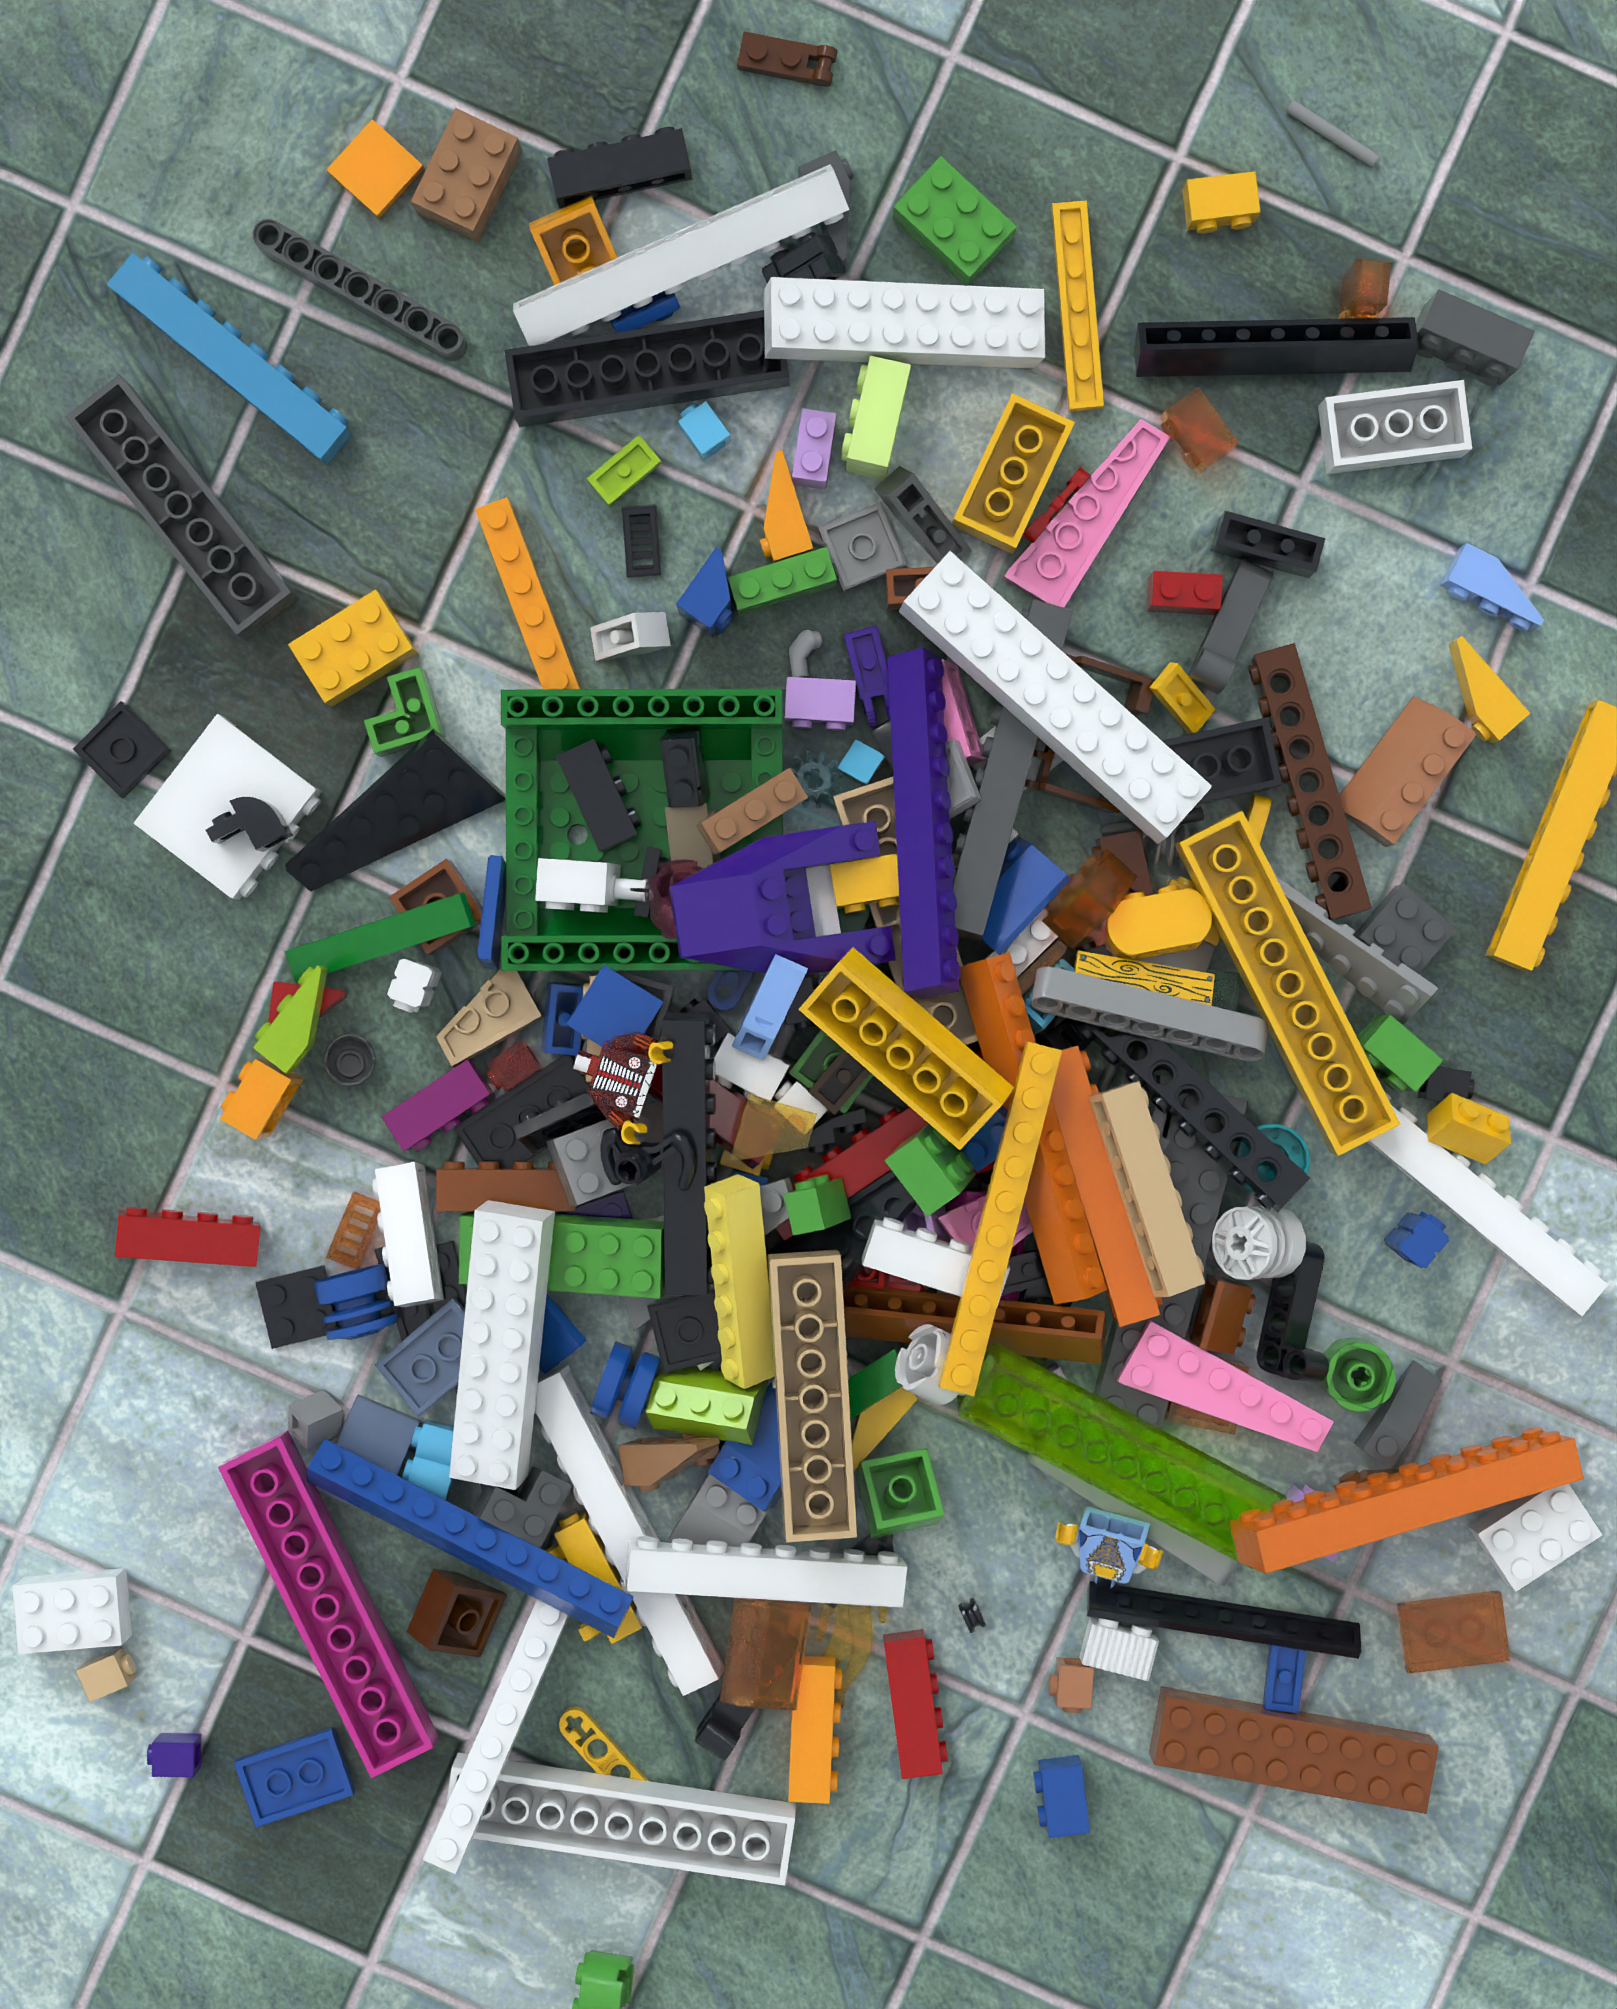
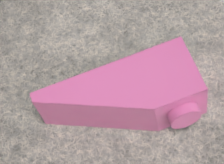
[941,659,985,766]

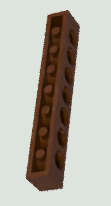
[1248,643,1372,921]

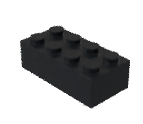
[1162,717,1282,806]

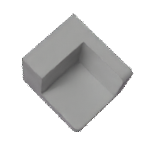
[288,1390,343,1450]

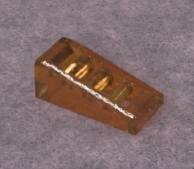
[326,1191,381,1269]

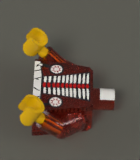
[573,1032,673,1144]

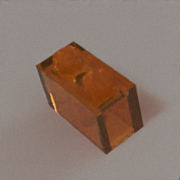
[1339,259,1391,319]
[1160,387,1238,474]

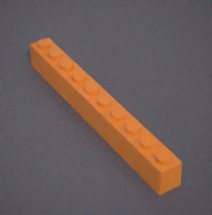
[960,952,1107,1304]

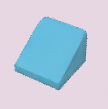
[837,739,885,786]

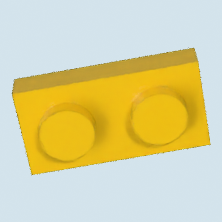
[1149,662,1216,734]

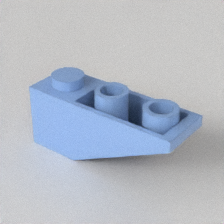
[1441,543,1544,632]
[731,954,808,1061]

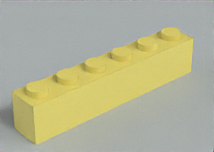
[704,1174,775,1389]

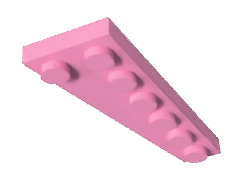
[1003,419,1170,608]
[1116,1320,1334,1452]

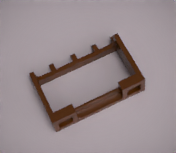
[1024,654,1155,813]

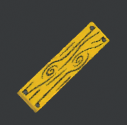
[1074,951,1215,1006]

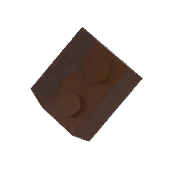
[406,1569,507,1657]

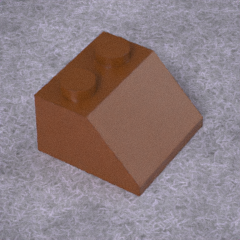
[1190,1274,1255,1354]

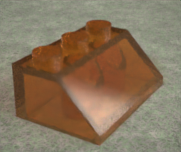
[720,1598,811,1710]

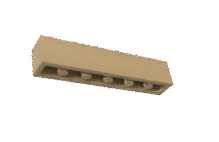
[1089,1081,1205,1297]

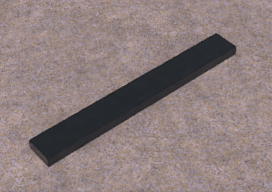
[1087,1581,1362,1659]

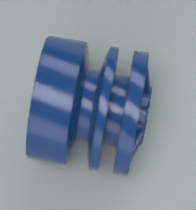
[313,1264,399,1340]

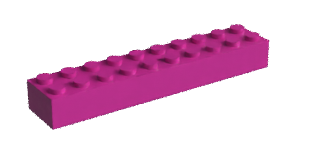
[218,1430,439,1778]

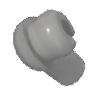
[789,630,823,678]

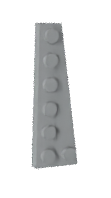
[1275,875,1438,1025]

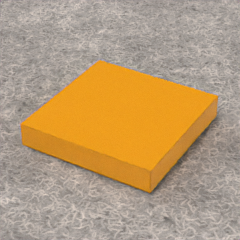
[326,119,425,219]

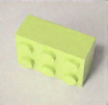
[841,355,911,480]

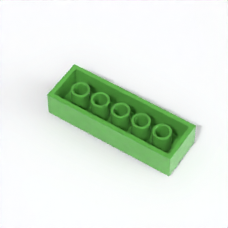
[459,1211,665,1299]

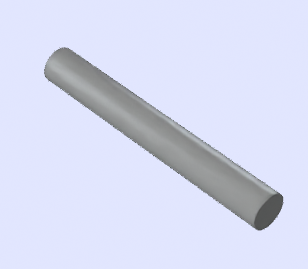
[1286,100,1380,167]

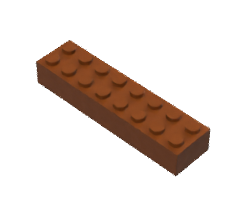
[1149,1686,1439,1814]

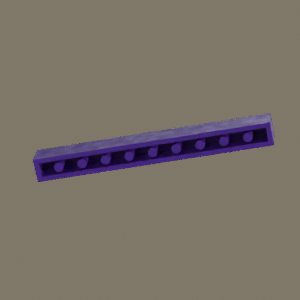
[887,647,961,999]

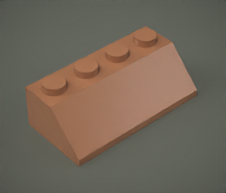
[1339,696,1477,847]

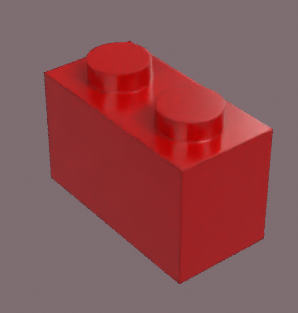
[1146,571,1223,615]

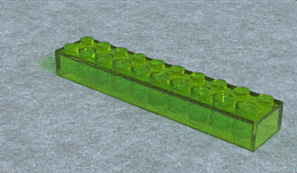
[957,1342,1287,1569]

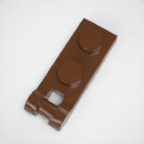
[737,31,838,87]

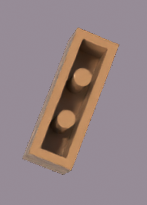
[696,768,808,855]

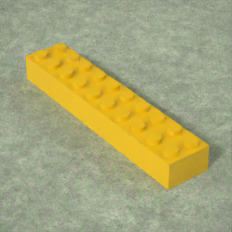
[1174,811,1401,1156]

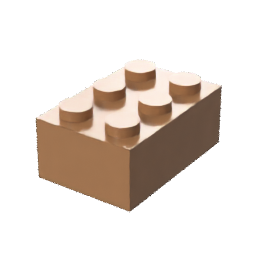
[411,108,522,243]

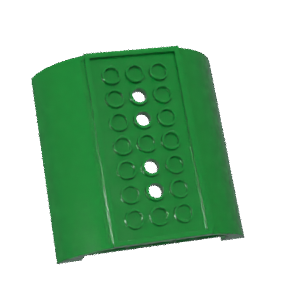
[501,689,783,971]

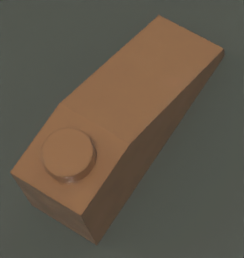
[618,1437,720,1491]

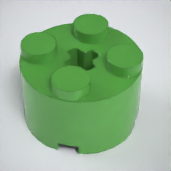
[1320,1337,1396,1412]
[572,1950,634,2009]

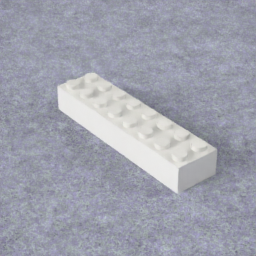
[764,277,1045,369]
[449,1200,555,1490]

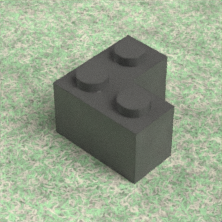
[471,1467,572,1548]

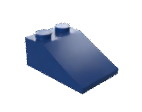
[708,1382,782,1512]

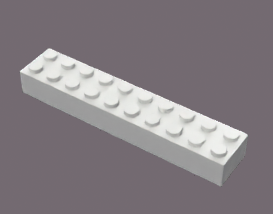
[899,551,1212,844]
[446,1753,796,1886]

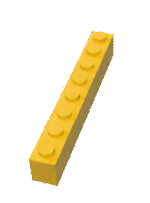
[1485,700,1617,971]

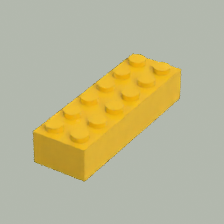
[798,947,1014,1150]

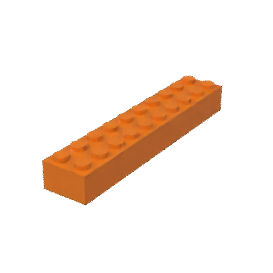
[1229,1427,1584,1574]

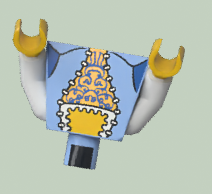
[1055,1506,1164,1589]

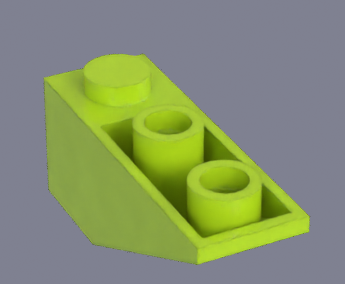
[253,965,328,1074]

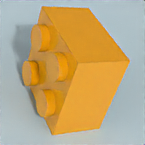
[220,1058,304,1140]

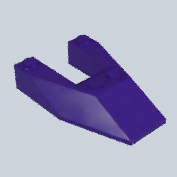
[669,821,896,974]

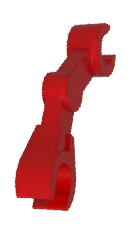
[1023,467,1091,543]

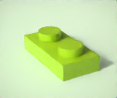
[587,435,662,507]

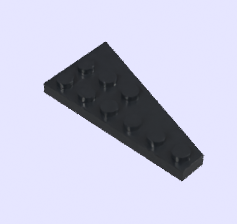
[285,728,506,892]
[766,1171,917,1291]

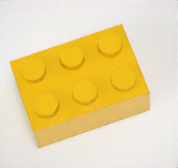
[288,590,419,707]

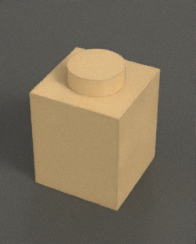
[76,1646,136,1703]

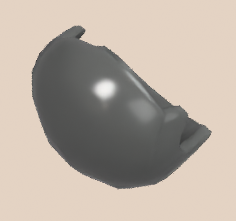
[323,1033,376,1087]

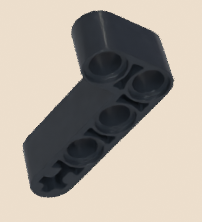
[1256,1242,1329,1383]
[695,1621,799,1761]

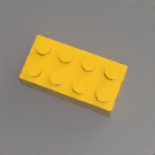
[952,393,1075,555]

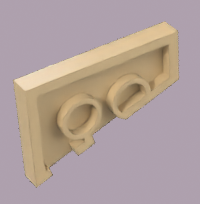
[436,969,544,1068]

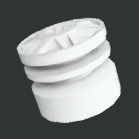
[1212,1206,1306,1280]

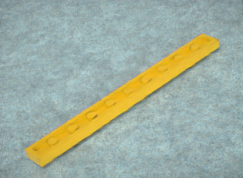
[938,1041,1062,1396]

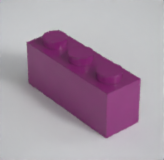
[381,1059,494,1152]

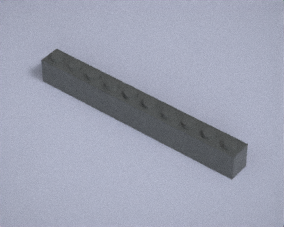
[953,599,1073,942]

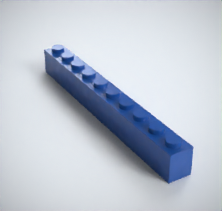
[307,1439,634,1638]

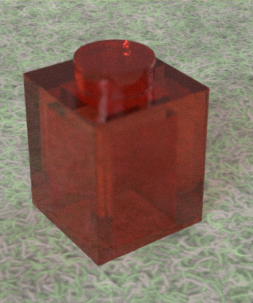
[486,1040,543,1092]

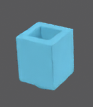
[678,401,731,462]

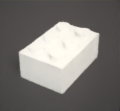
[1468,1484,1602,1592]
[12,1568,132,1655]

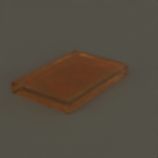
[1397,1590,1510,1674]

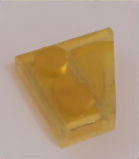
[730,1094,817,1161]

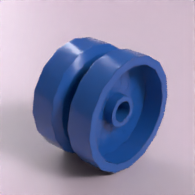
[590,1341,660,1430]

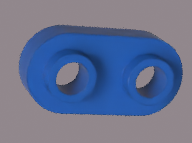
[707,970,754,1010]

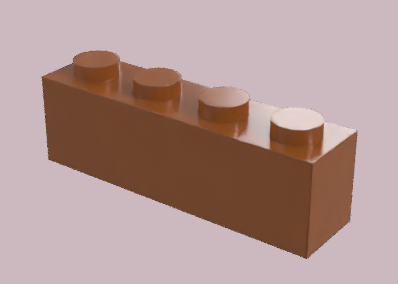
[436,1161,575,1211]

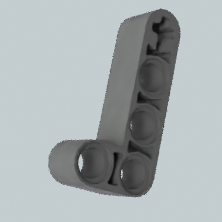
[1188,558,1273,694]

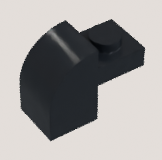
[206,797,293,852]

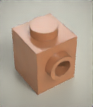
[1048,1657,1094,1713]

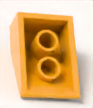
[529,196,618,285]

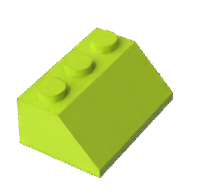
[646,1366,769,1445]

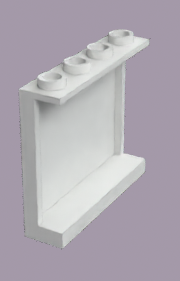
[134,714,322,900]

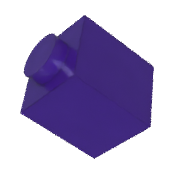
[147,1733,202,1778]

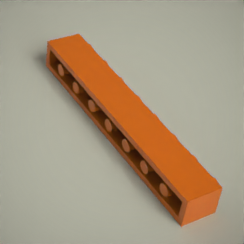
[1051,1046,1163,1327]

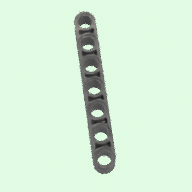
[252,219,467,361]

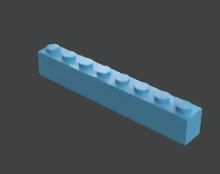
[107,252,352,466]

